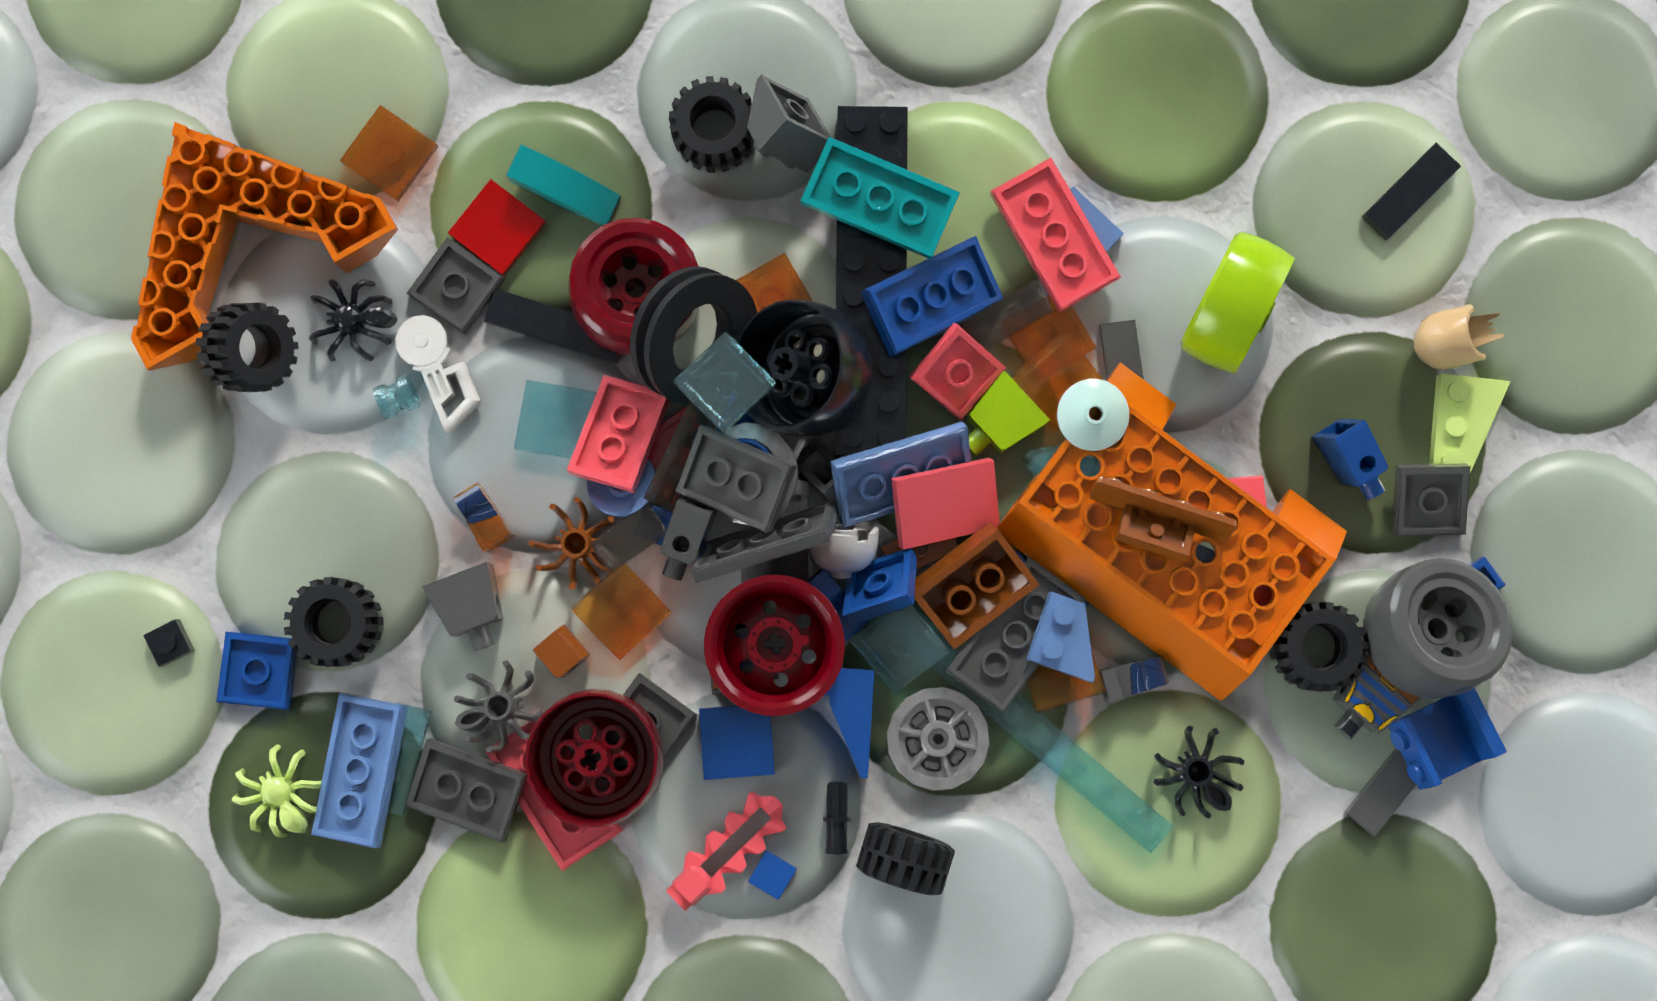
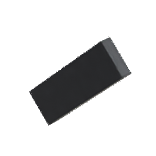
[1361,142,1461,241]

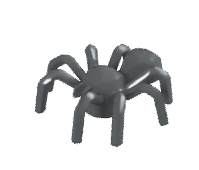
[454,660,543,753]

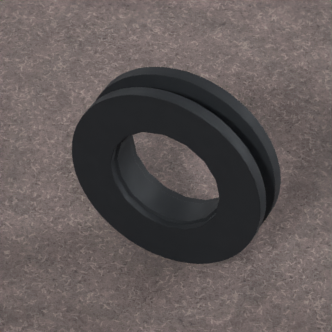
[630,266,757,406]

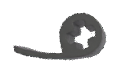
[741,550,809,583]

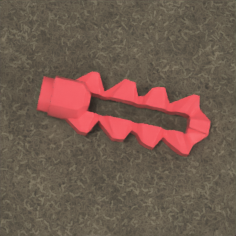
[666,791,786,911]

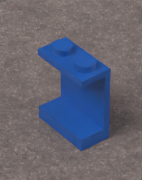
[1388,688,1507,790]

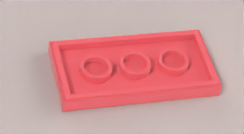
[990,158,1121,313]
[485,721,623,871]

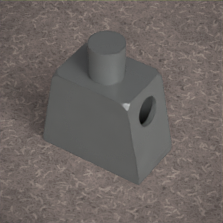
[422,562,503,651]

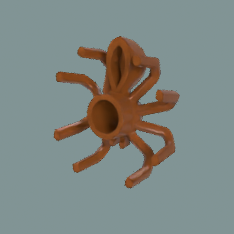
[528,497,621,590]

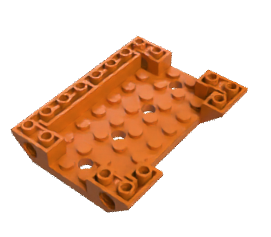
[996,362,1347,701]

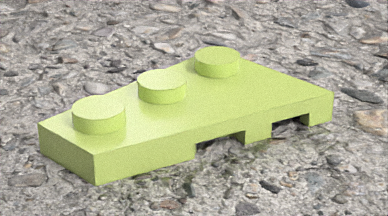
[1429,373,1511,473]

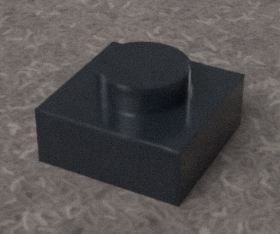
[143,619,195,667]

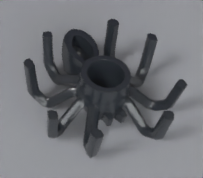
[309,279,398,361]
[1153,725,1245,819]

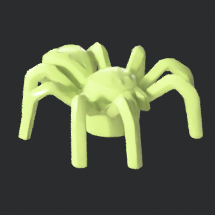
[232,744,322,838]

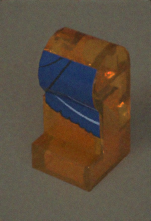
[453,482,515,553]

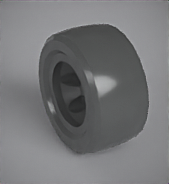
[1363,558,1513,699]

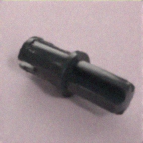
[823,782,851,855]

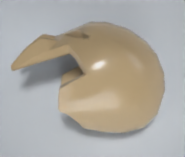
[1413,304,1505,370]

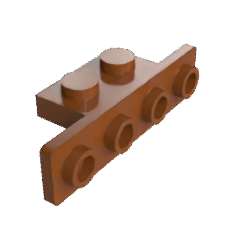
[1089,476,1238,562]

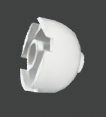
[809,519,879,579]

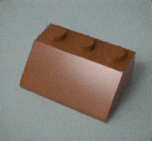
[914,521,1040,650]

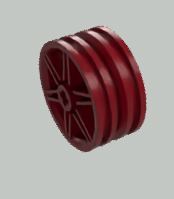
[704,574,845,716]

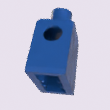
[1311,419,1388,500]

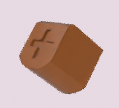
[532,625,590,678]

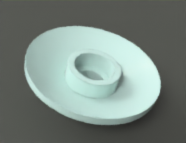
[1057,379,1129,451]

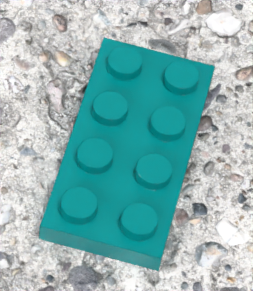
[800,137,960,260]

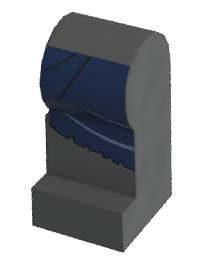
[1096,655,1169,703]

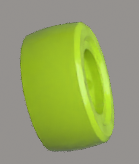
[1180,231,1295,374]

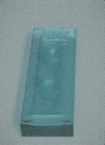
[388,702,432,815]

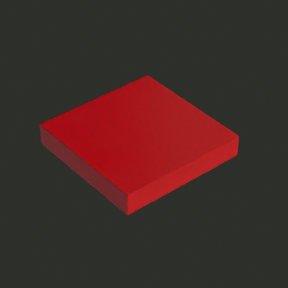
[448,179,547,276]

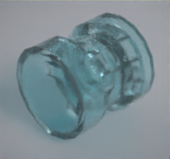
[373,374,420,420]

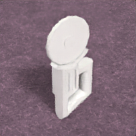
[395,315,481,434]

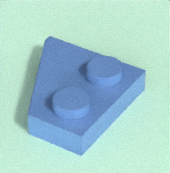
[1026,592,1095,683]

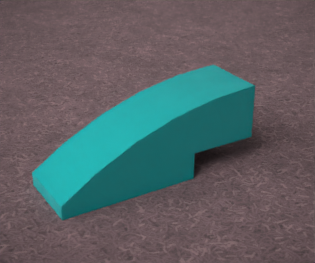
[506,144,621,226]

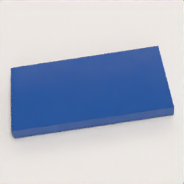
[860,236,1004,357]

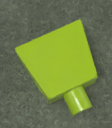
[967,371,1050,457]

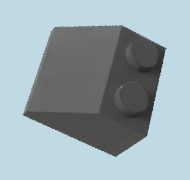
[747,75,831,173]

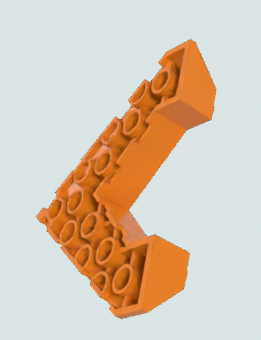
[131,122,398,371]

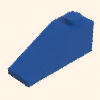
[824,668,874,778]

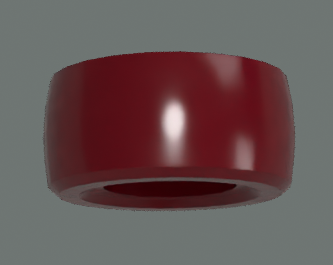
[568,218,700,356]
[525,689,664,828]

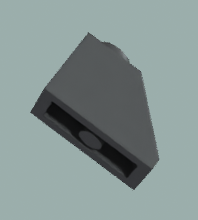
[796,438,838,509]

